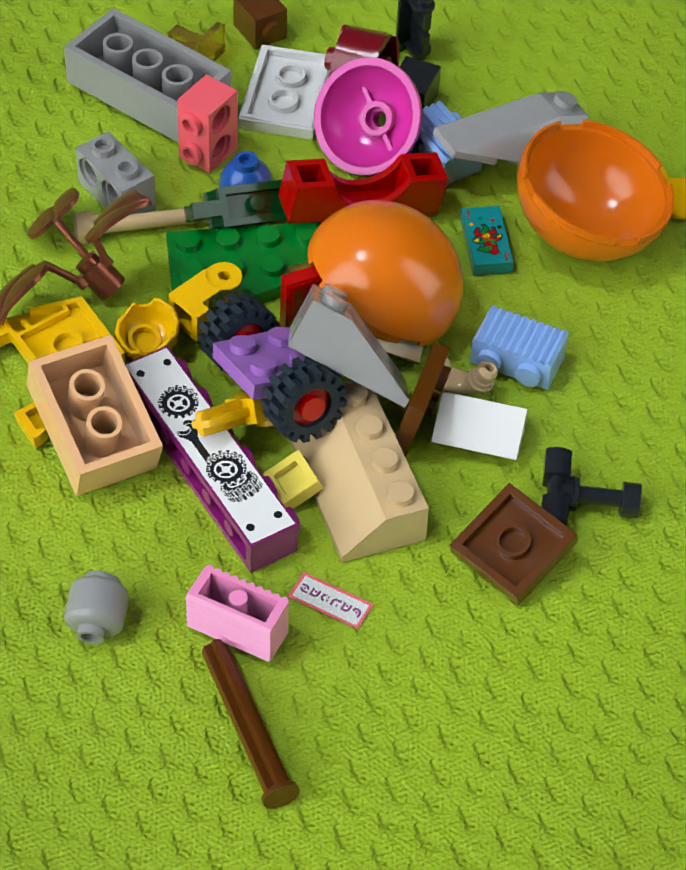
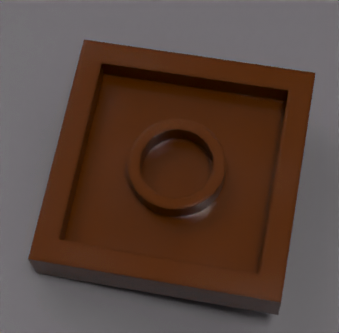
[396,342,452,458]
[449,483,578,606]

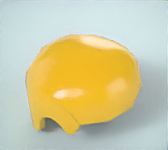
[114,297,180,360]

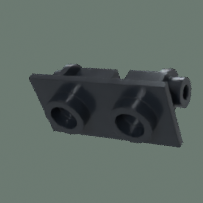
[396,0,435,60]

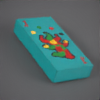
[460,206,514,275]

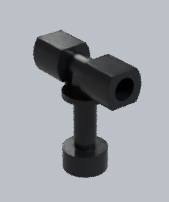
[541,447,642,526]

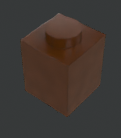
[233,0,287,50]

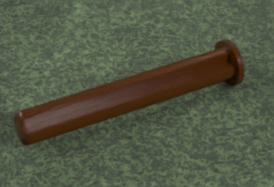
[202,639,300,809]

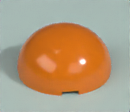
[517,120,675,262]
[307,200,463,346]

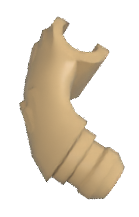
[434,358,498,395]

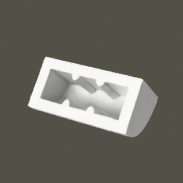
[431,391,528,460]

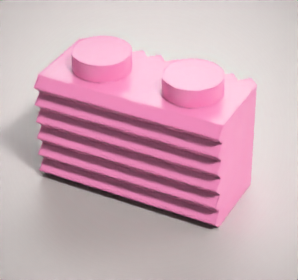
[186,564,289,662]

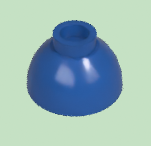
[219,151,273,187]

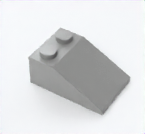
[288,284,409,407]

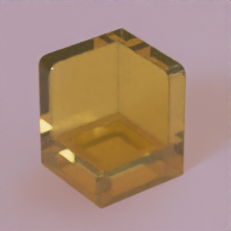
[168,22,225,61]

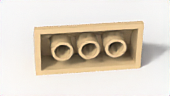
[289,380,429,563]

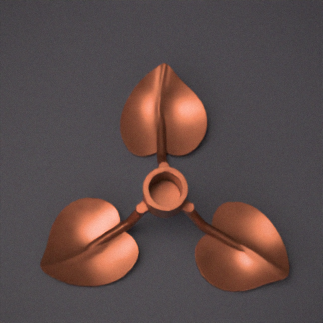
[0,188,152,326]

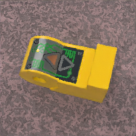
[168,262,243,342]

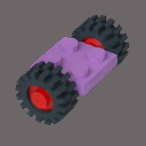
[198,293,347,443]

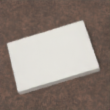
[238,45,330,140]

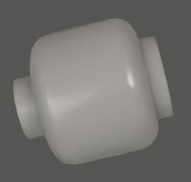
[64,571,129,644]

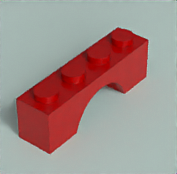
[278,152,449,224]

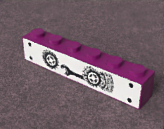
[125,346,301,573]

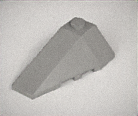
[432,91,589,167]

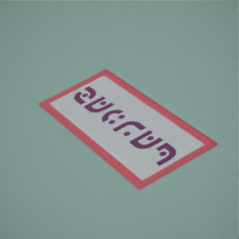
[288,572,374,629]

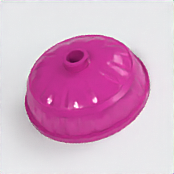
[314,57,423,175]

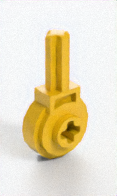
[192,391,274,437]

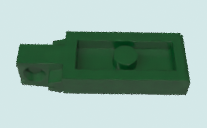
[183,179,288,230]

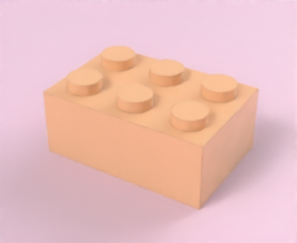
[26,335,163,496]

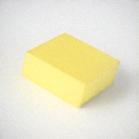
[263,449,324,509]

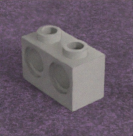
[76,132,156,214]

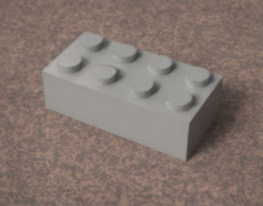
[64,8,231,143]

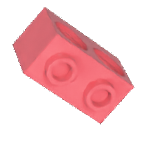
[177,74,238,173]

